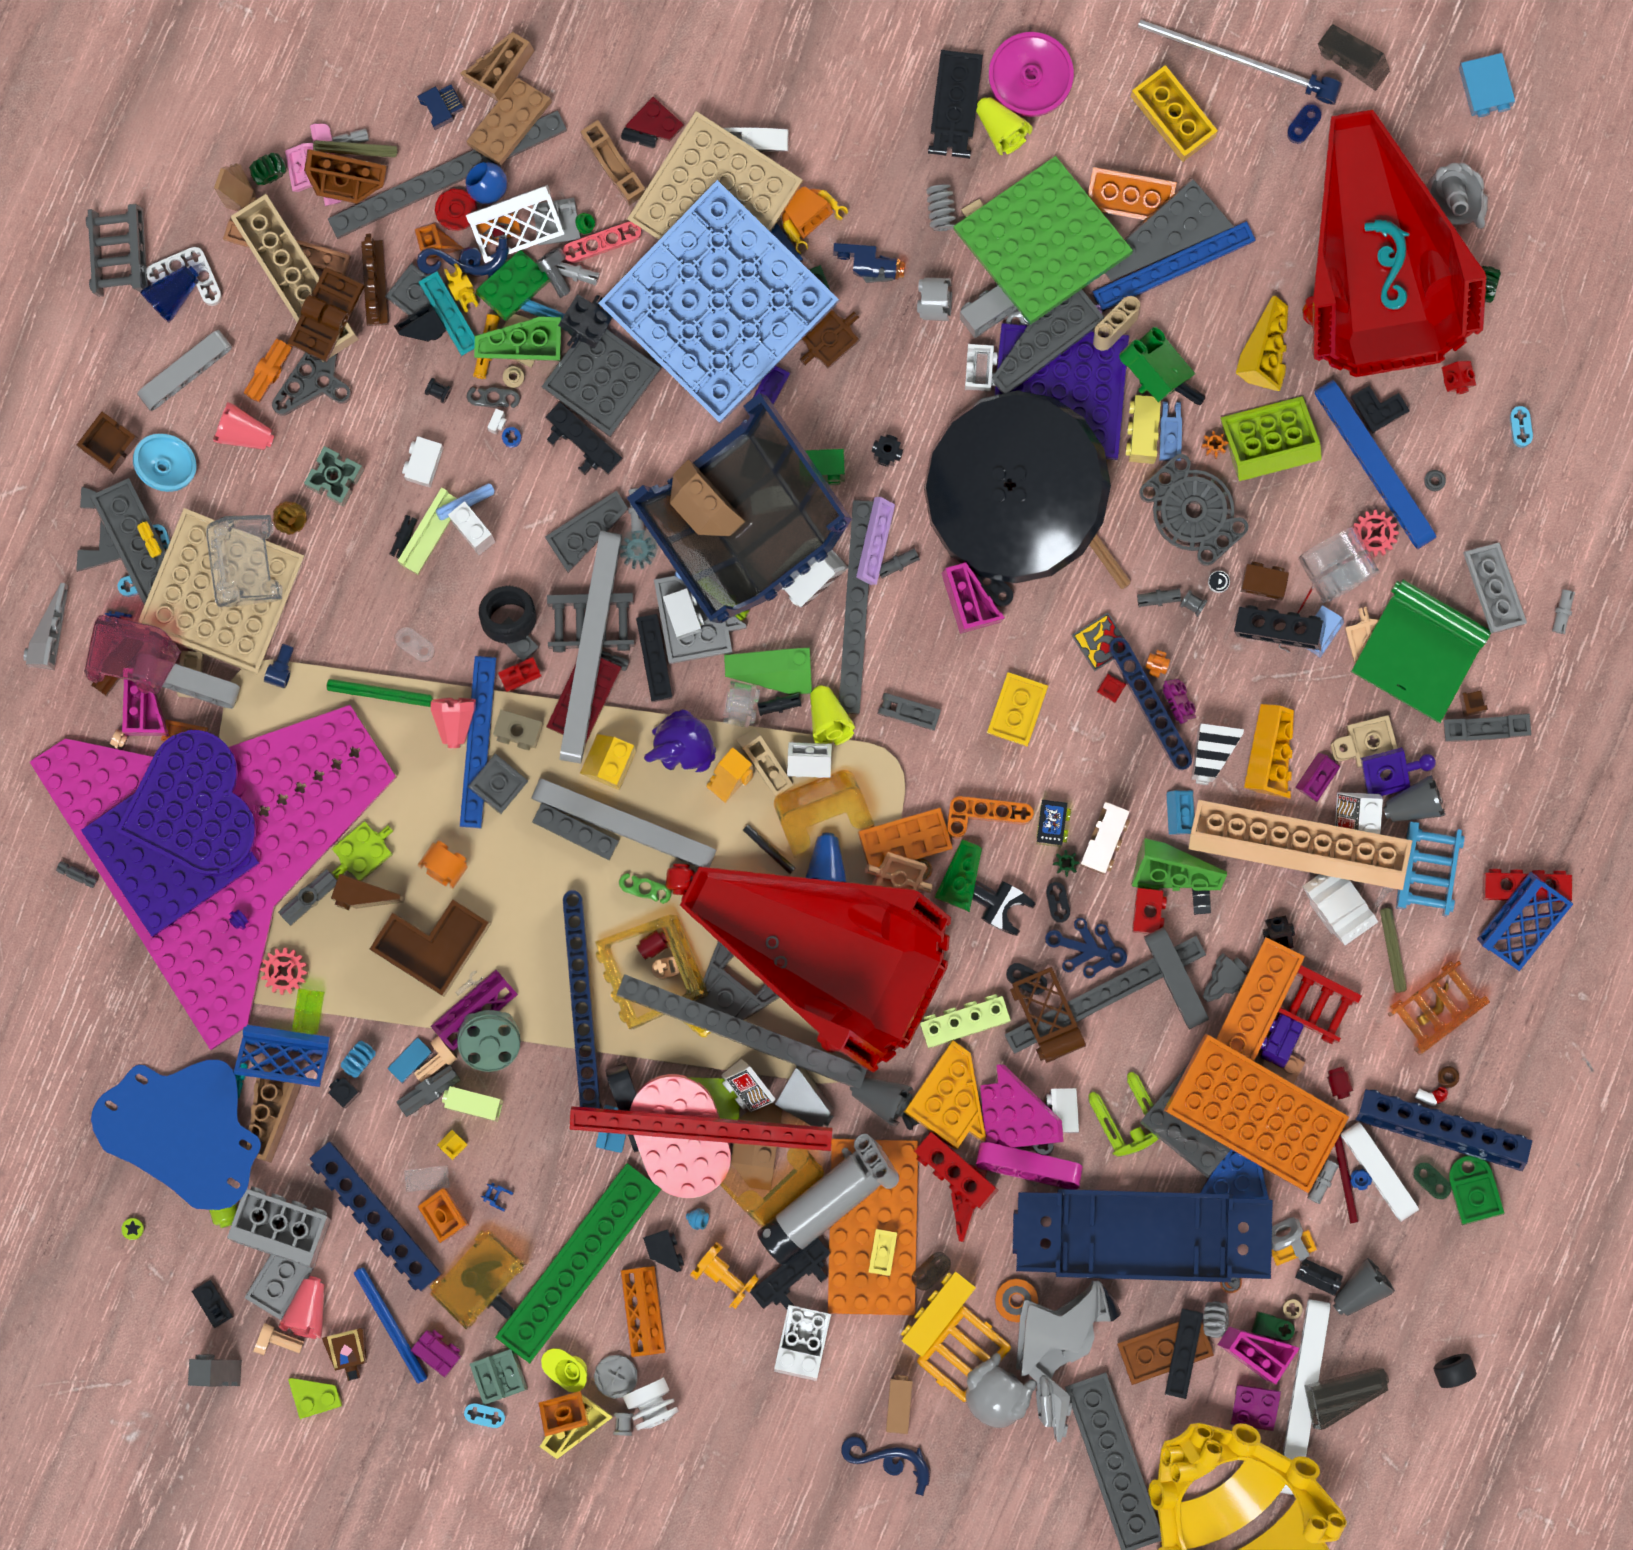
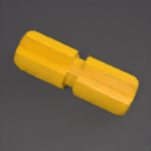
[137,521,162,558]

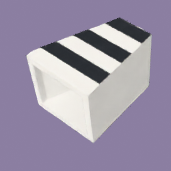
[772,538,848,608]
[1191,724,1244,785]

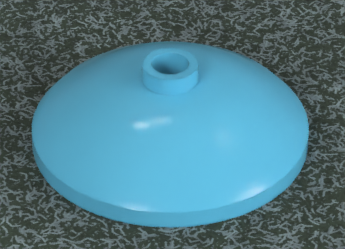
[133,434,197,492]

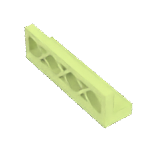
[398,487,457,575]

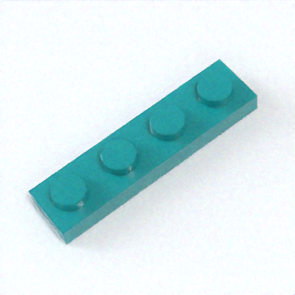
[418,271,475,356]

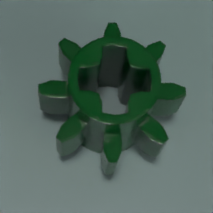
[1053,850,1080,877]

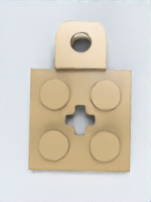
[1330,715,1397,768]

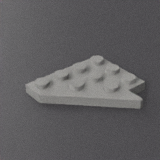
[654,576,747,664]

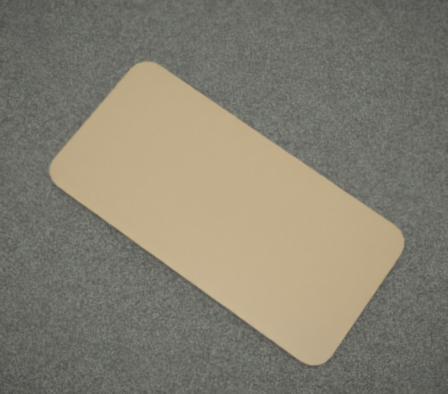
[219,660,905,1084]

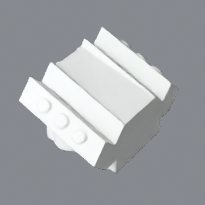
[1302,874,1378,945]

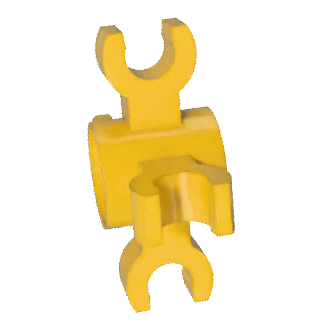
[444,263,478,312]

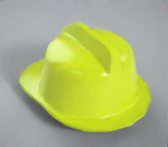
[541,1348,588,1393]

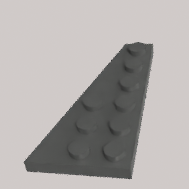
[1104,178,1234,281]
[992,289,1105,394]

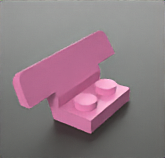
[285,124,341,206]

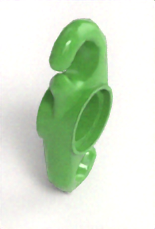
[619,873,671,904]

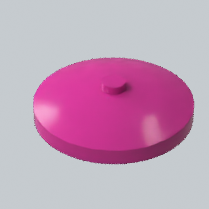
[989,32,1074,117]

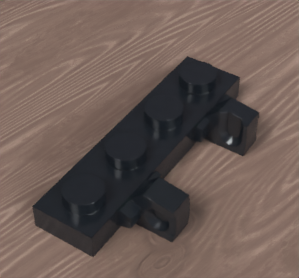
[545,402,623,475]
[750,1238,831,1310]

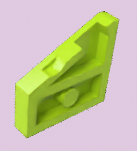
[288,1378,342,1419]

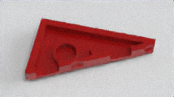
[949,1164,987,1243]

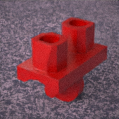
[498,657,542,692]

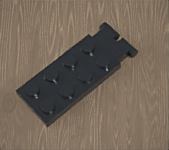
[928,50,983,159]

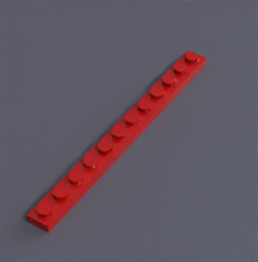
[569,1106,833,1151]

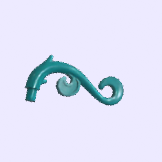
[1365,219,1409,310]

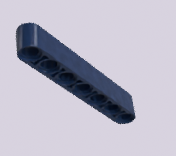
[1108,637,1192,771]

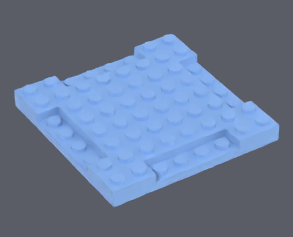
[599,180,840,423]

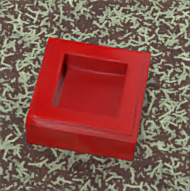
[1097,674,1126,703]

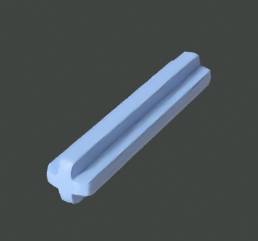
[436,483,495,520]

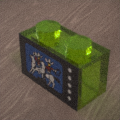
[1036,800,1071,847]

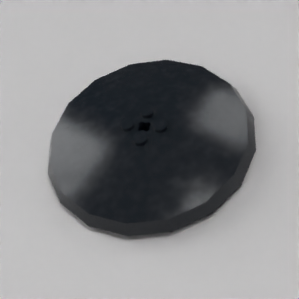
[924,390,1111,583]

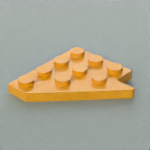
[903,1040,986,1149]

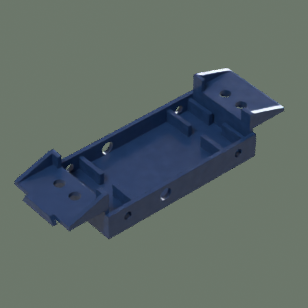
[1013,1189,1273,1282]

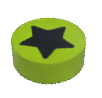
[121,1218,144,1240]

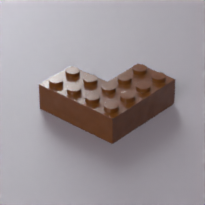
[369,899,491,997]

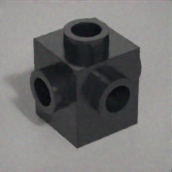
[871,434,904,467]
[1262,915,1295,949]

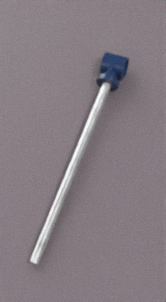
[1138,20,1342,105]

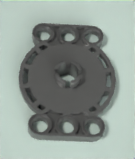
[1139,454,1249,566]

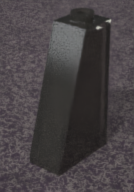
[1304,1367,1389,1430]

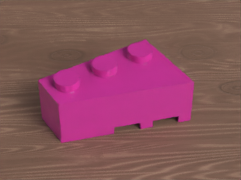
[941,563,1005,634]
[122,668,169,736]
[1217,1327,1299,1384]

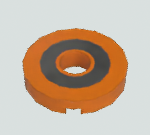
[995,1279,1038,1322]

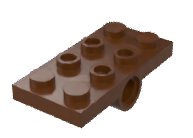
[288,267,365,363]

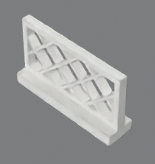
[466,185,565,263]

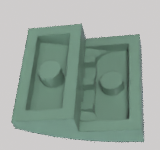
[470,1349,528,1405]

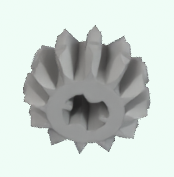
[1203,1301,1229,1338]

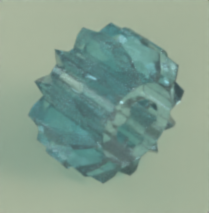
[620,533,656,569]

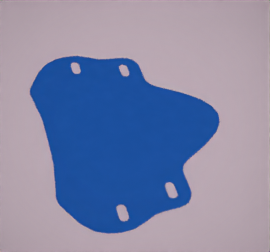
[91,1060,261,1210]

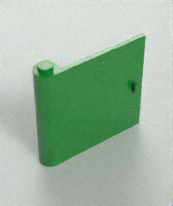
[1351,579,1491,724]

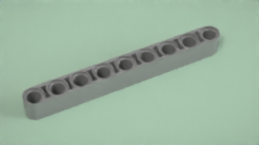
[531,778,717,868]

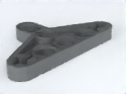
[272,353,351,416]

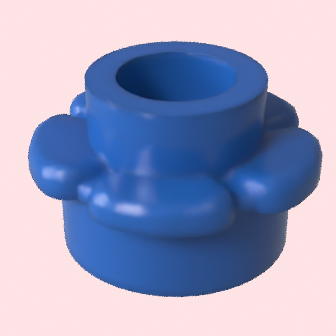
[1351,1169,1372,1190]

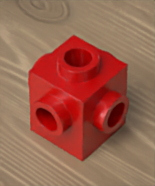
[1441,361,1477,395]

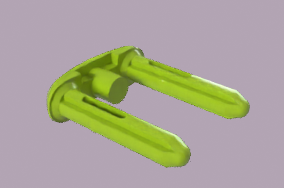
[1088,1072,1159,1157]

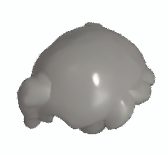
[1427,163,1488,229]
[965,1353,1037,1428]

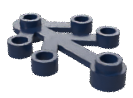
[1045,918,1127,979]

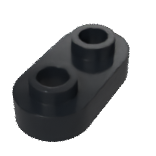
[977,575,1013,607]
[1006,963,1047,995]

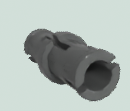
[879,548,920,579]
[1137,588,1181,608]

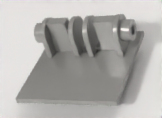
[533,198,580,246]

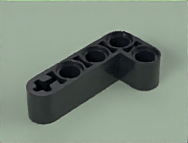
[605,1062,639,1153]

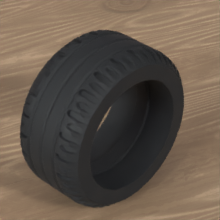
[478,585,537,644]

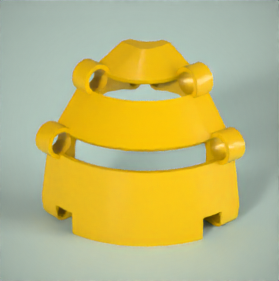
[1148,1423,1347,1550]

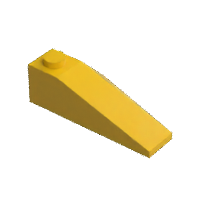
[1236,296,1288,391]

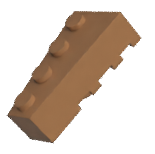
[246,1067,302,1163]

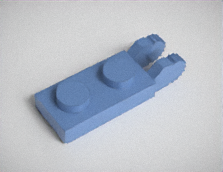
[1159,401,1182,461]

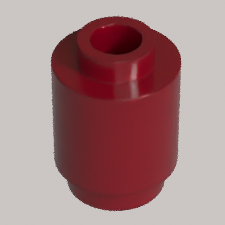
[636,929,669,960]
[1327,1066,1354,1100]

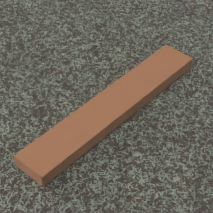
[223,219,351,276]

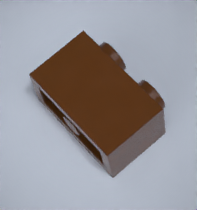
[1240,562,1289,601]

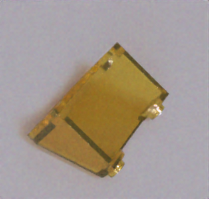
[429,1230,527,1330]

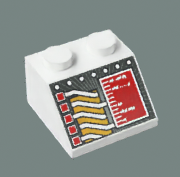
[1335,792,1383,834]
[721,1059,776,1112]

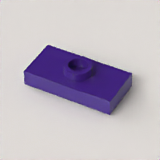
[753,366,790,405]

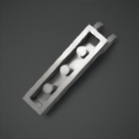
[960,284,1018,338]

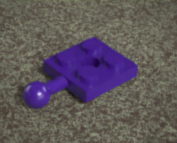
[1360,747,1436,796]

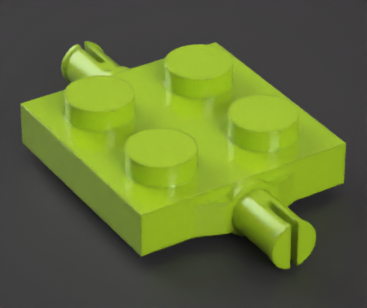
[332,821,393,881]

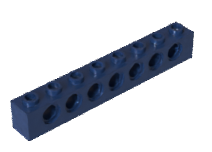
[1356,1089,1533,1171]
[309,1142,443,1292]

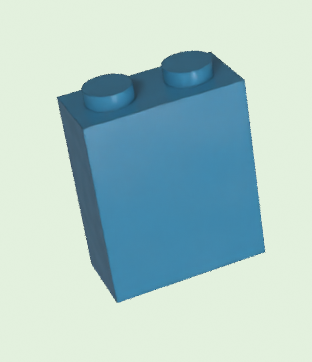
[1459,53,1515,118]

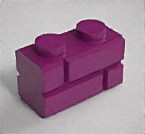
[411,1329,462,1378]

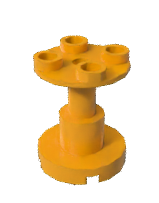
[690,1242,759,1309]

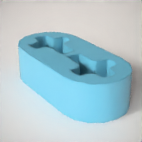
[1509,406,1533,448]
[464,1403,506,1428]

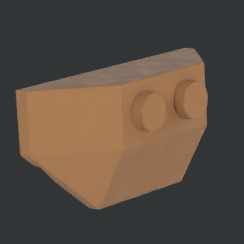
[670,459,746,536]
[731,1103,783,1191]

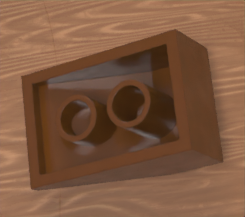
[331,874,405,910]

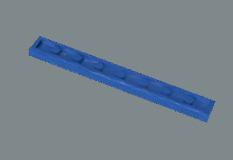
[1092,221,1256,312]
[460,656,497,829]

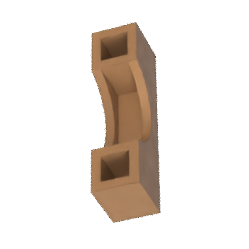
[580,120,646,206]

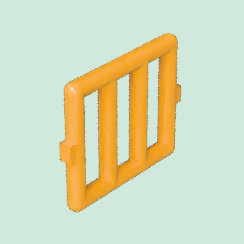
[917,1306,1011,1402]

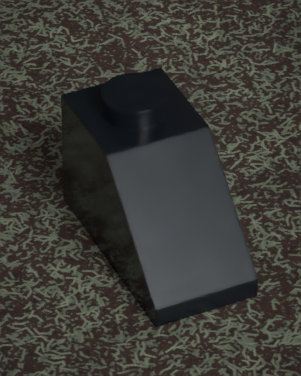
[394,304,446,342]

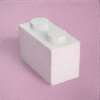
[402,436,444,488]
[663,588,704,640]
[787,742,832,778]

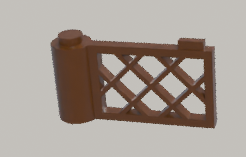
[1010,967,1086,1063]

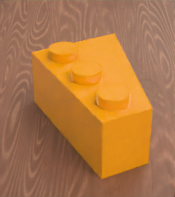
[706,747,754,803]

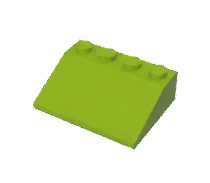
[1220,396,1322,481]

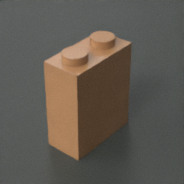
[886,1375,912,1434]

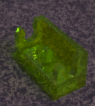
[292,988,324,1035]

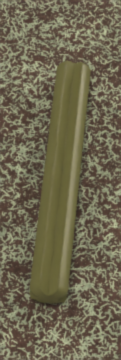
[313,140,397,157]
[1380,908,1407,993]

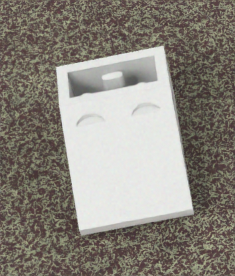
[774,1305,831,1381]

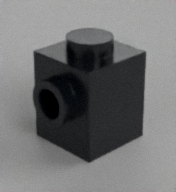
[328,1077,361,1109]

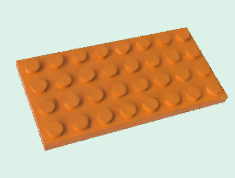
[1164,1034,1349,1193]
[828,1139,918,1315]

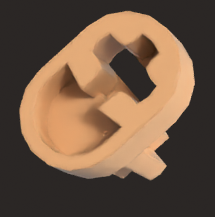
[652,957,682,979]
[414,1036,458,1082]
[253,1323,304,1356]

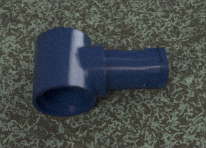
[264,644,294,689]

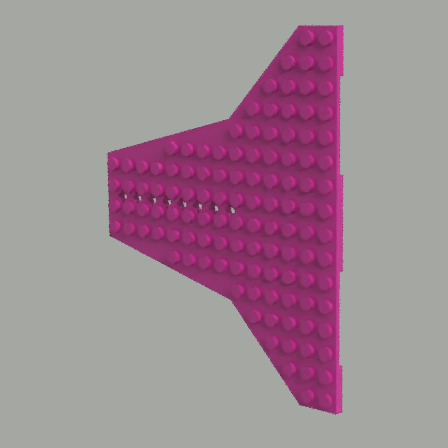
[30,705,397,1050]

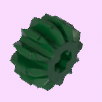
[249,153,287,185]
[1482,266,1501,303]

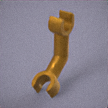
[1416,982,1449,1026]

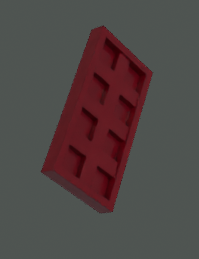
[546,658,622,746]

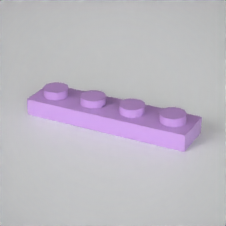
[856,497,895,585]

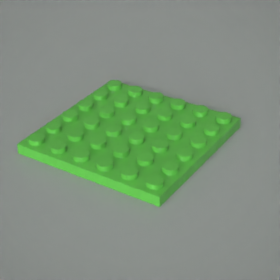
[953,156,1133,325]

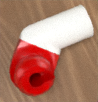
[1415,1087,1448,1106]

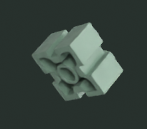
[304,446,364,507]

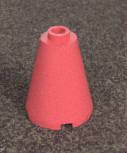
[213,402,274,450]
[279,1276,324,1339]

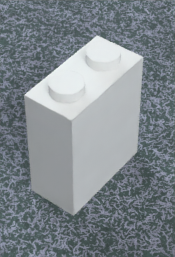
[448,501,495,555]

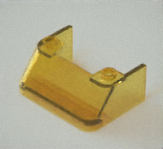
[720,1148,824,1227]

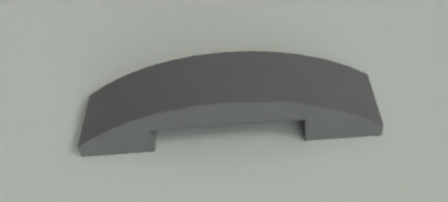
[1443,714,1531,742]

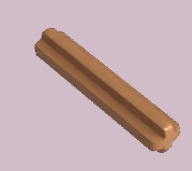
[1089,534,1131,589]

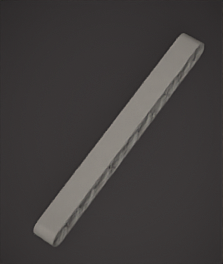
[560,531,622,764]

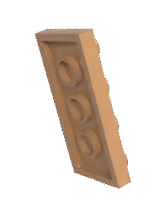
[466,78,552,166]

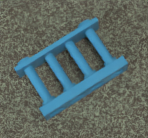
[1395,822,1465,917]

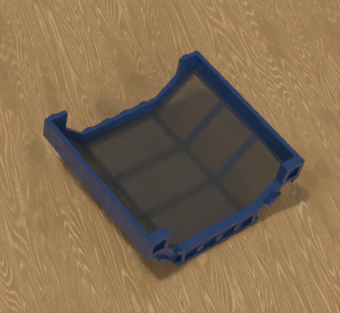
[627,393,852,623]

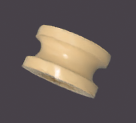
[1282,1299,1303,1319]

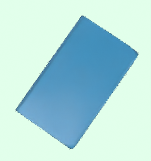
[1166,790,1194,835]
[387,1037,433,1083]

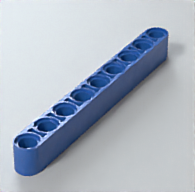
[1314,380,1436,549]

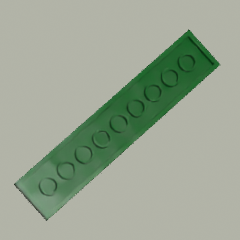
[495,1163,662,1364]

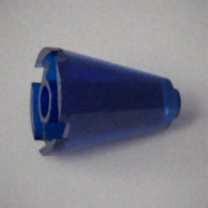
[140,265,199,323]

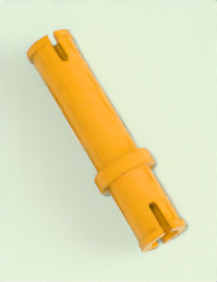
[473,314,500,379]

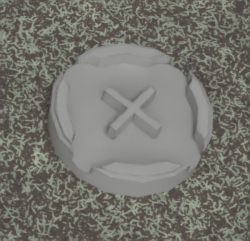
[594,1355,638,1399]

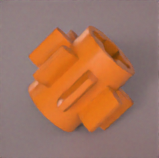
[1201,431,1228,459]
[1145,650,1170,678]

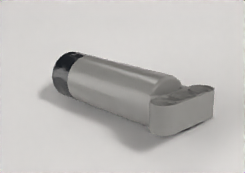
[757,1134,899,1265]

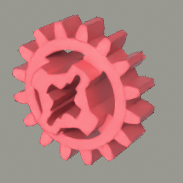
[1351,510,1399,557]
[260,948,308,995]

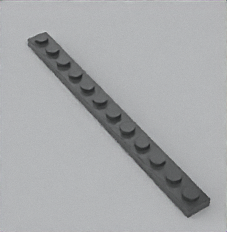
[328,110,567,239]
[616,974,867,1090]

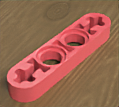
[563,221,642,263]

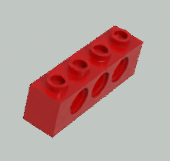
[1483,869,1572,902]
[914,1132,999,1210]

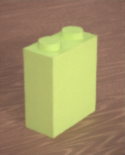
[442,1086,503,1122]

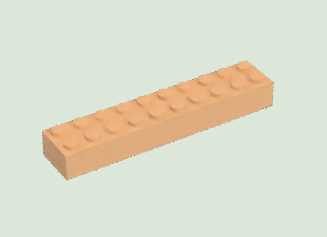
[1189,800,1412,890]

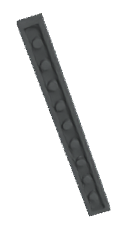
[839,500,873,714]
[1004,936,1206,1054]

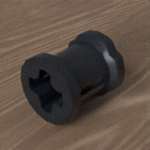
[424,378,452,404]

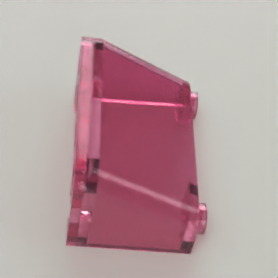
[84,615,181,694]

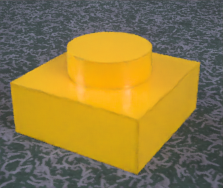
[437,1130,468,1160]

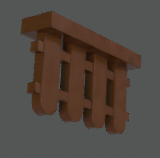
[361,233,389,327]

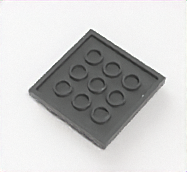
[541,329,661,438]
[1140,1063,1231,1178]

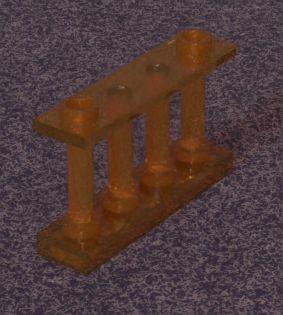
[1388,961,1490,1055]

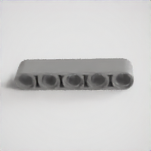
[137,330,232,411]
[133,654,240,709]

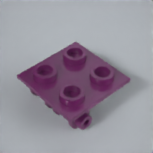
[1163,679,1196,725]
[1230,1385,1281,1431]

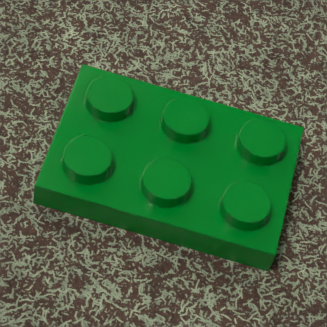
[475,250,550,321]

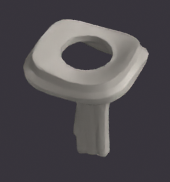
[1272,1217,1310,1261]

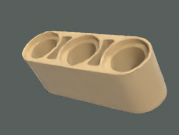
[1093,296,1140,351]

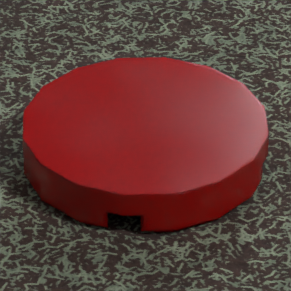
[435,188,477,231]

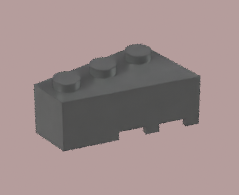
[188,1354,242,1387]

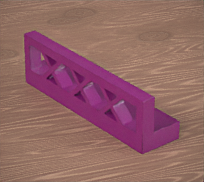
[431,970,518,1052]

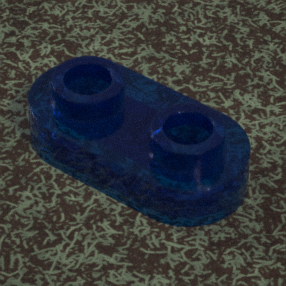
[1287,105,1321,144]

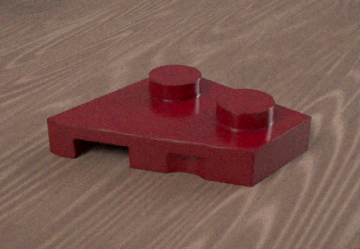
[625,97,684,142]

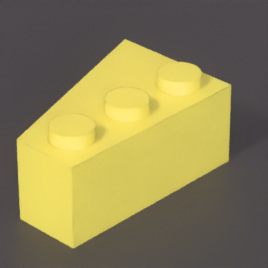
[1125,395,1161,464]
[539,1395,614,1459]

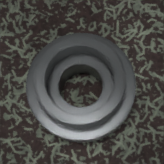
[1424,470,1446,492]

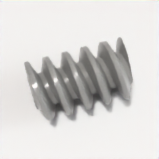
[926,185,956,231]

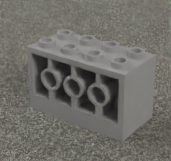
[227,1186,331,1269]

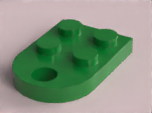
[1449,1156,1505,1226]

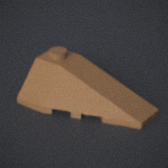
[214,163,258,211]

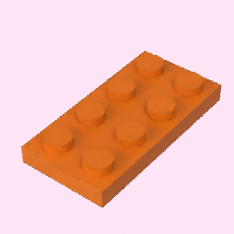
[858,808,953,868]

